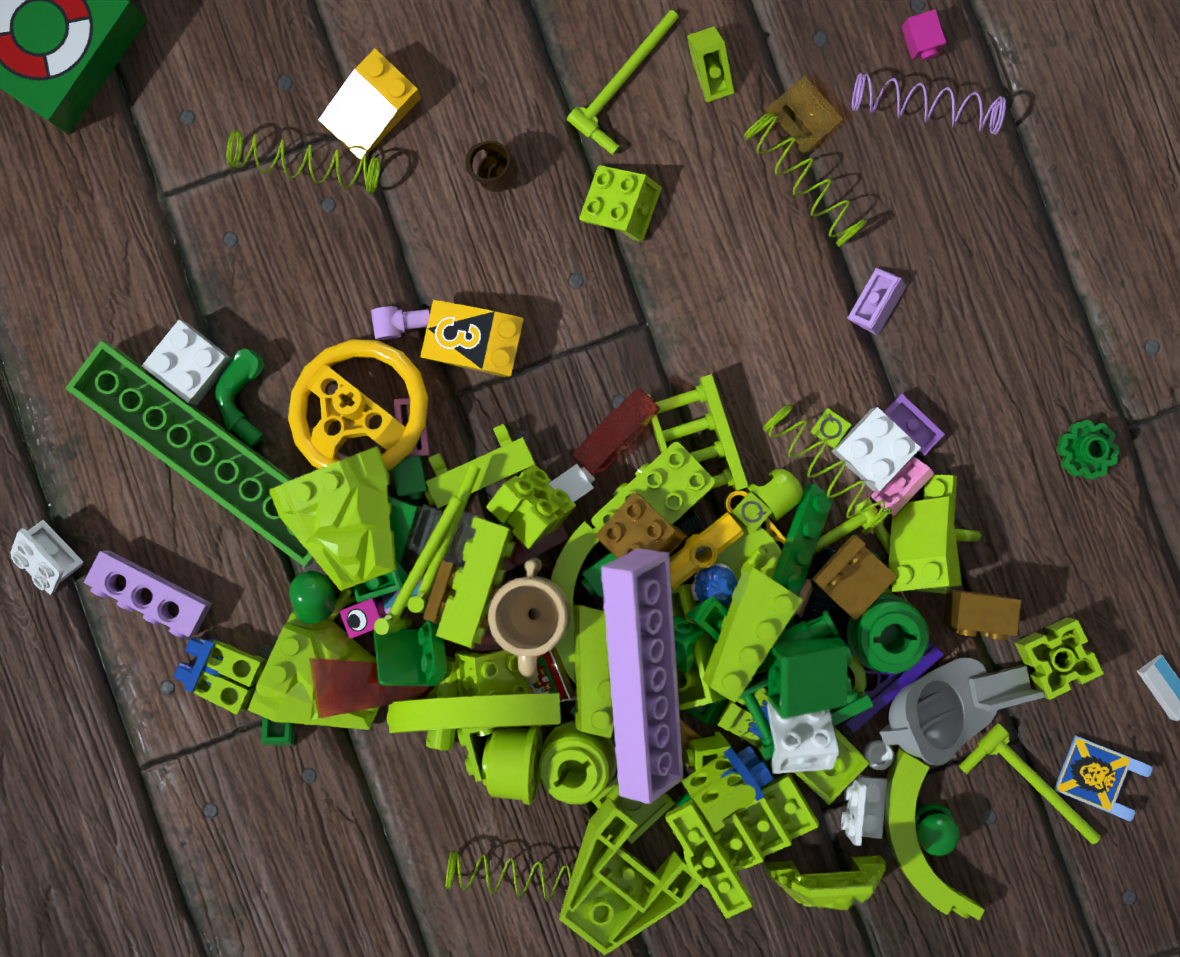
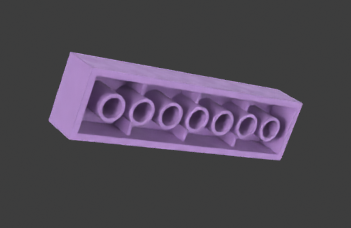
[601,548,684,804]

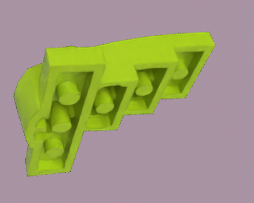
[665,773,819,919]

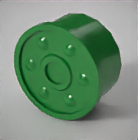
[846,594,929,674]

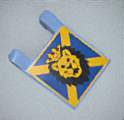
[1054,735,1152,821]

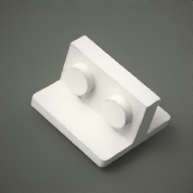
[10,520,83,595]

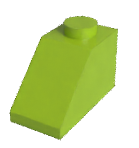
[687,26,734,102]

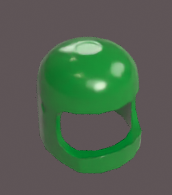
[289,571,336,624]
[915,803,960,856]

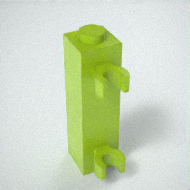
[424,424,536,509]

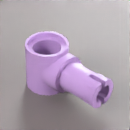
[371,306,430,340]

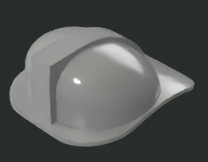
[879,658,998,766]

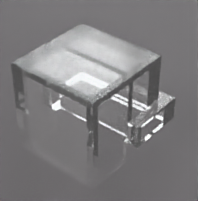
[409,504,480,567]

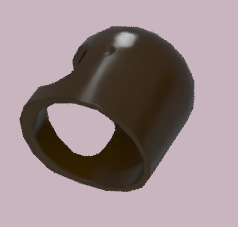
[465,141,518,192]

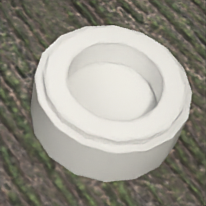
[863,739,894,770]

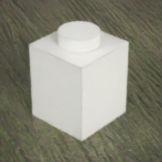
[549,464,595,502]

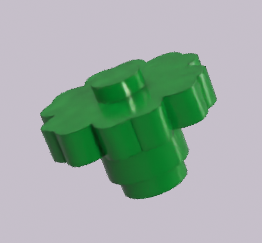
[1056,420,1120,480]

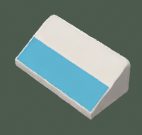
[1137,654,1180,721]

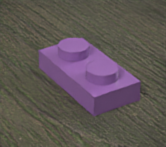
[883,394,945,456]

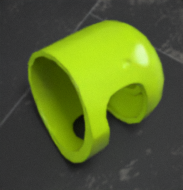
[745,469,803,522]

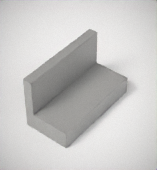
[968,665,1044,711]

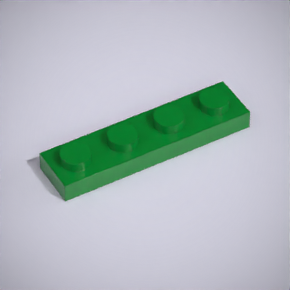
[772,484,834,597]

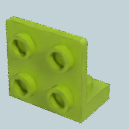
[579,165,662,242]
[455,649,528,697]
[457,727,496,782]

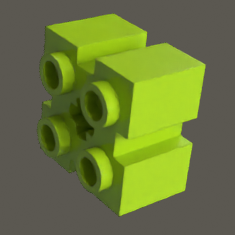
[486,464,576,549]
[1014,617,1104,700]

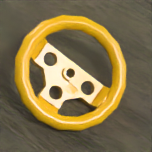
[288,339,429,471]

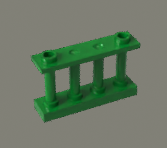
[737,637,873,761]

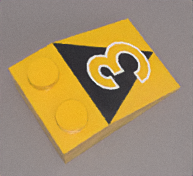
[319,48,421,160]
[420,300,524,377]

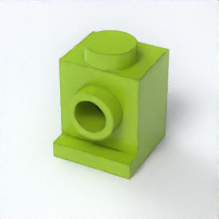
[683,732,731,773]

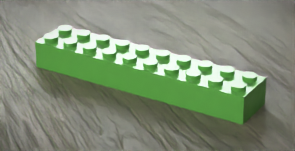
[65,341,315,567]

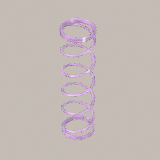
[852,73,1006,135]

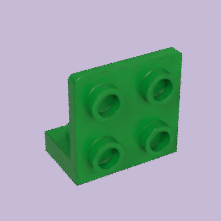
[374,621,447,686]

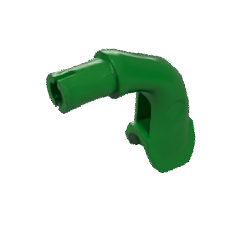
[215,348,265,448]

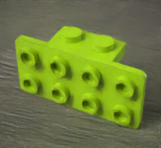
[591,442,715,531]

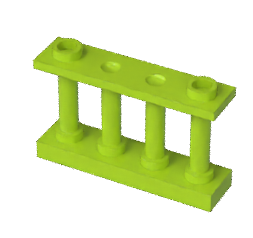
[640,374,748,491]

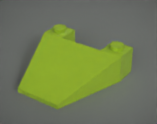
[559,797,700,955]

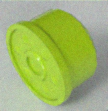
[539,720,617,804]
[482,726,543,805]

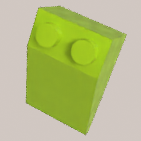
[889,496,962,592]

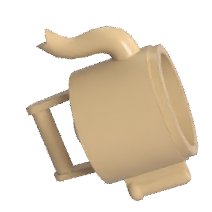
[488,558,571,685]

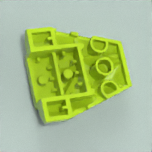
[269,446,396,591]
[248,611,389,730]
[763,855,886,910]

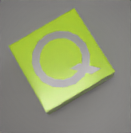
[810,408,852,449]
[730,491,772,535]

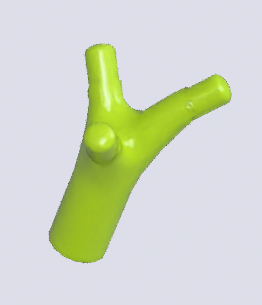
[329,587,357,620]

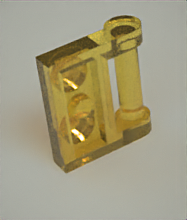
[765,75,843,155]

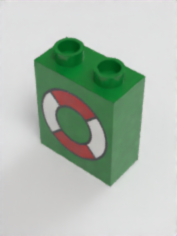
[0,0,147,135]

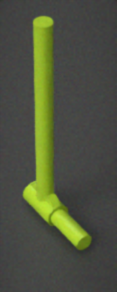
[566,10,679,155]
[407,464,480,613]
[374,495,463,635]
[814,497,891,554]
[958,723,1101,844]

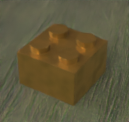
[943,590,1021,640]

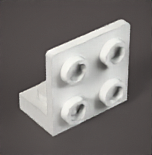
[767,702,839,774]
[841,775,887,846]

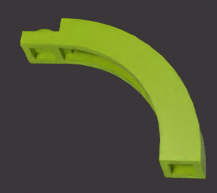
[551,521,599,684]
[387,693,561,733]
[884,747,985,920]

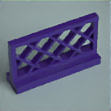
[843,640,944,732]

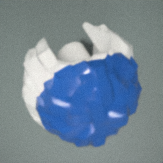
[691,563,738,607]

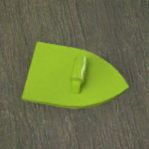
[700,521,781,582]

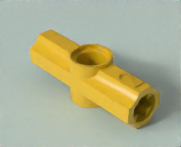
[669,512,744,590]

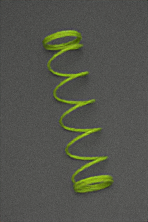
[744,111,867,247]
[226,129,380,195]
[763,404,892,536]
[446,850,571,902]

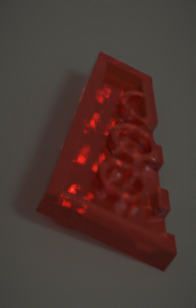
[309,658,434,718]

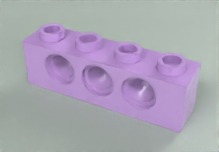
[83,550,213,639]

